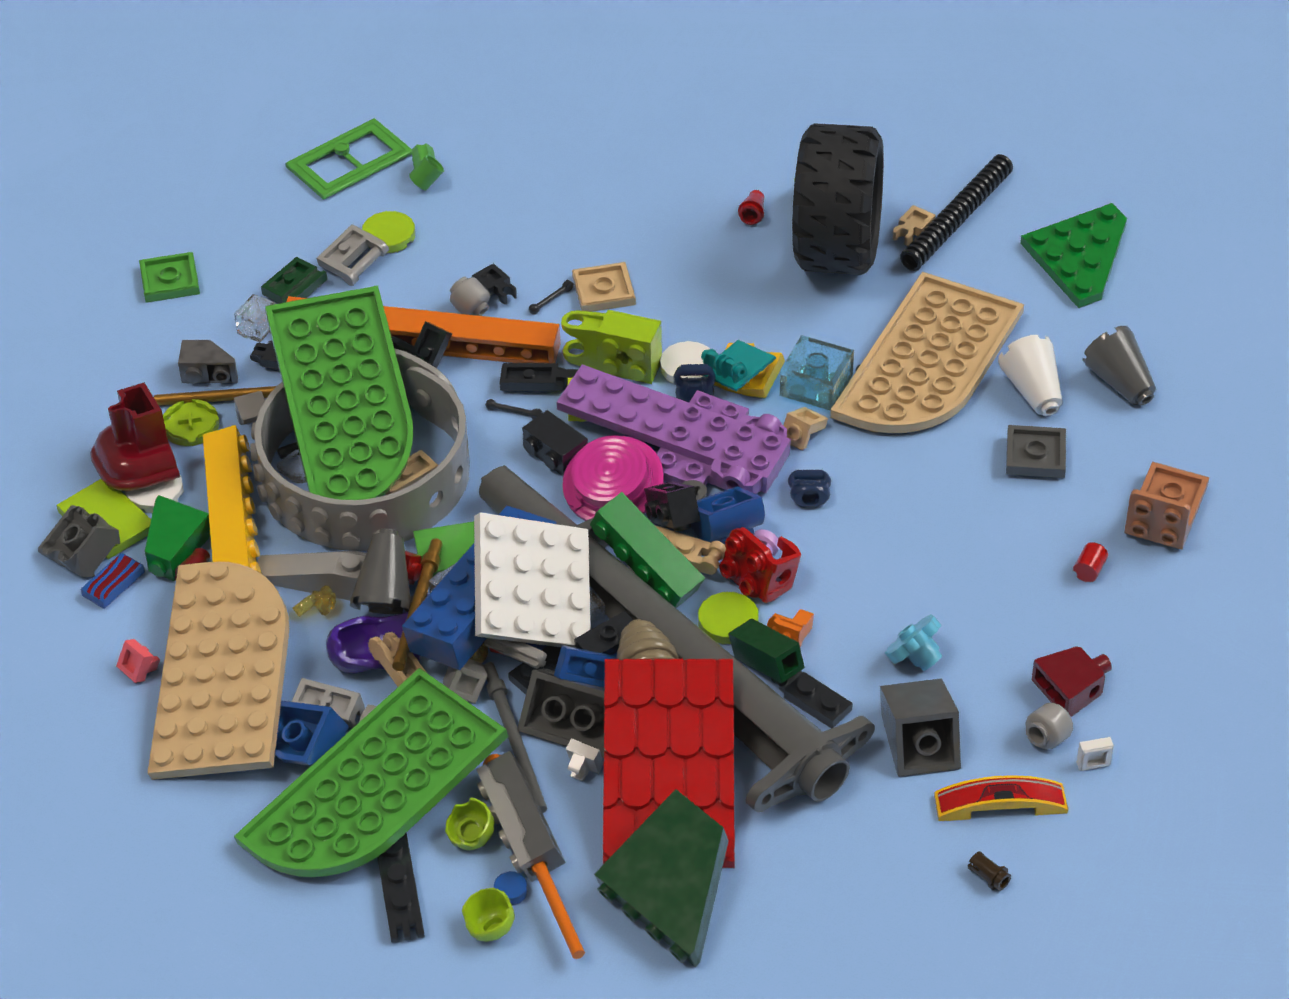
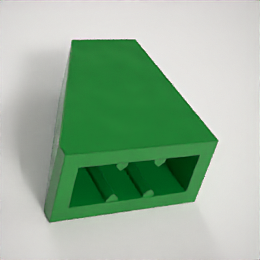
[145,495,211,581]

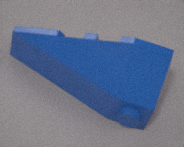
[275,700,349,765]

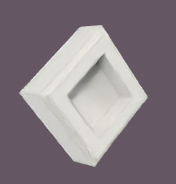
[1076,737,1114,771]

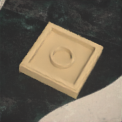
[572,262,636,312]

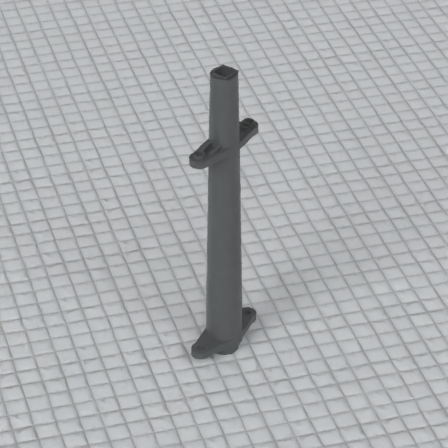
[479,465,875,812]

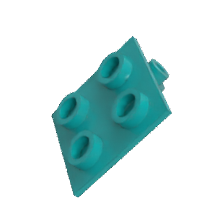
[701,340,776,391]

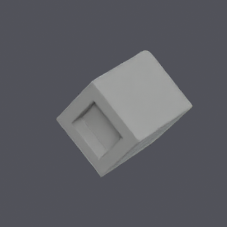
[234,391,265,425]
[443,659,487,704]

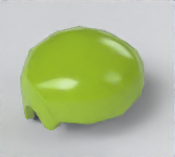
[445,798,495,850]
[462,887,515,942]

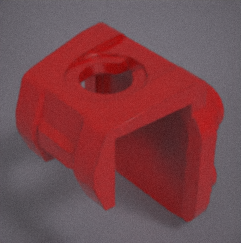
[719,527,801,603]

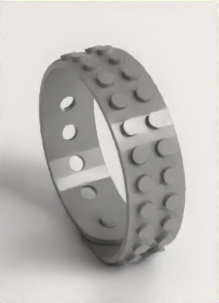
[250,348,470,551]

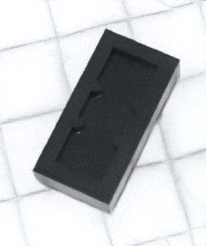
[574,611,633,655]

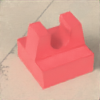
[116,639,160,683]

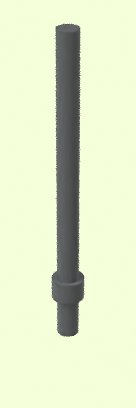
[484,662,547,813]

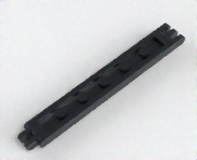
[377,832,425,943]

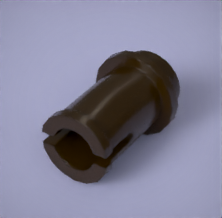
[968,851,1011,891]

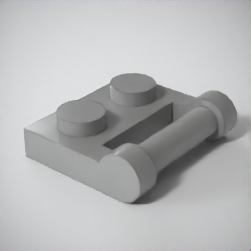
[316,224,389,286]

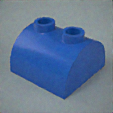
[691,486,765,544]

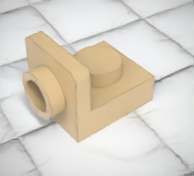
[783,407,828,450]

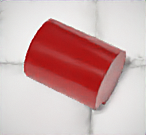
[1073,542,1108,582]

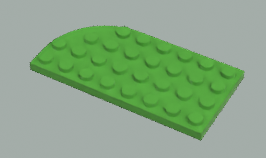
[265,286,413,500]
[234,668,509,877]

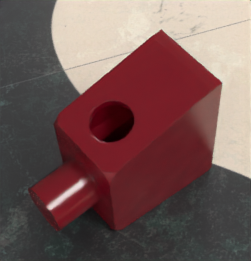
[1031,646,1112,717]

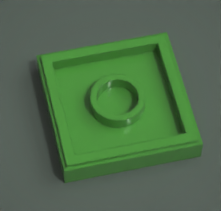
[139,252,200,303]

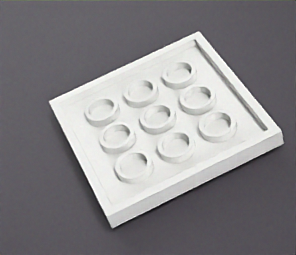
[474,512,591,648]

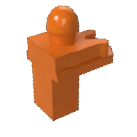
[767,609,814,647]

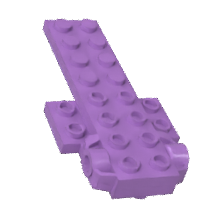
[557,364,791,494]

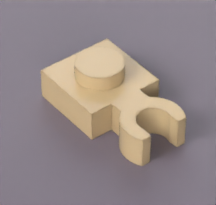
[892,205,936,246]

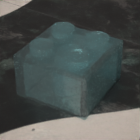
[780,335,854,411]

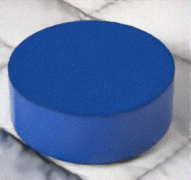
[494,871,527,905]

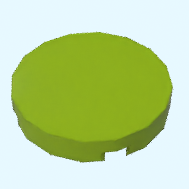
[362,211,416,253]
[163,399,219,446]
[698,592,758,644]

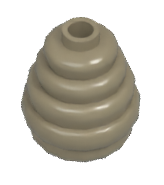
[617,619,679,660]

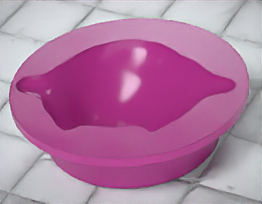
[562,436,664,521]

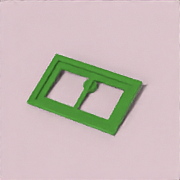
[285,118,412,200]

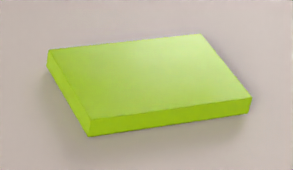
[56,479,151,559]

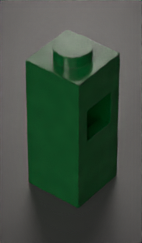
[728,618,805,683]

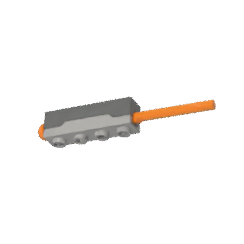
[476,751,585,959]

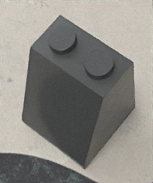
[880,678,961,776]

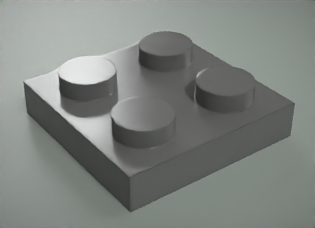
[1006,425,1066,478]

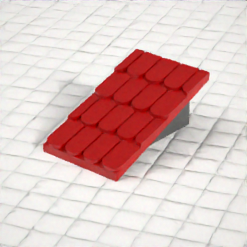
[603,659,735,868]

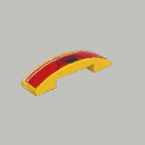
[934,775,1068,821]

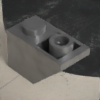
[178,340,238,383]

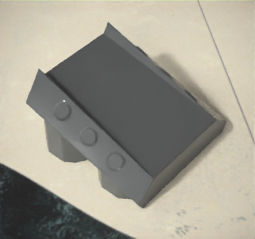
[38,505,120,577]

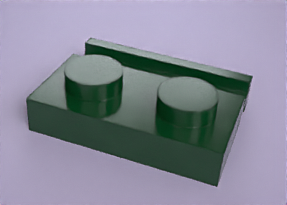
[261,257,328,304]

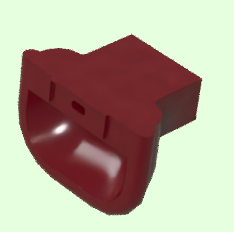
[90,382,180,491]

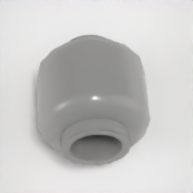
[450,277,490,316]
[1025,703,1073,750]

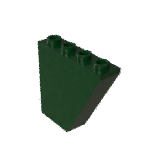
[594,789,729,967]

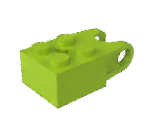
[561,310,662,384]

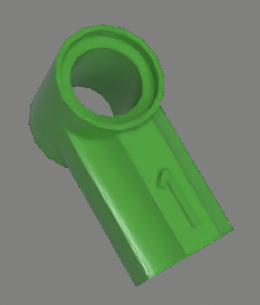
[409,143,444,190]

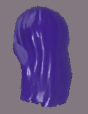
[326,612,421,673]

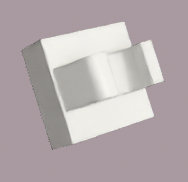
[566,738,604,781]

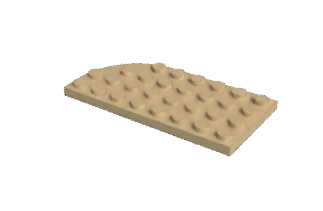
[830,272,1024,433]
[148,561,289,780]

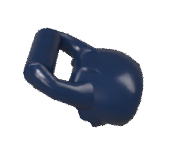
[673,364,716,402]
[788,470,831,507]

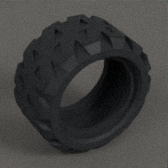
[792,123,884,275]

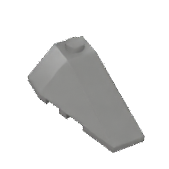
[257,551,366,601]

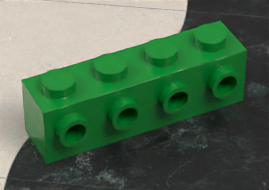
[590,492,705,608]

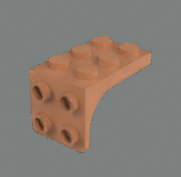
[1124,462,1209,550]

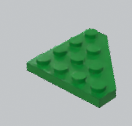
[1020,203,1127,308]

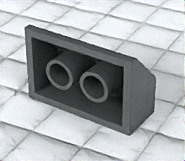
[518,668,605,758]

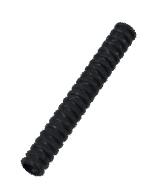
[900,154,1013,271]

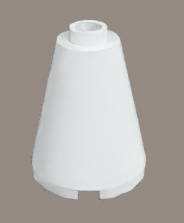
[998,335,1062,416]

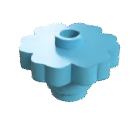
[885,614,942,671]

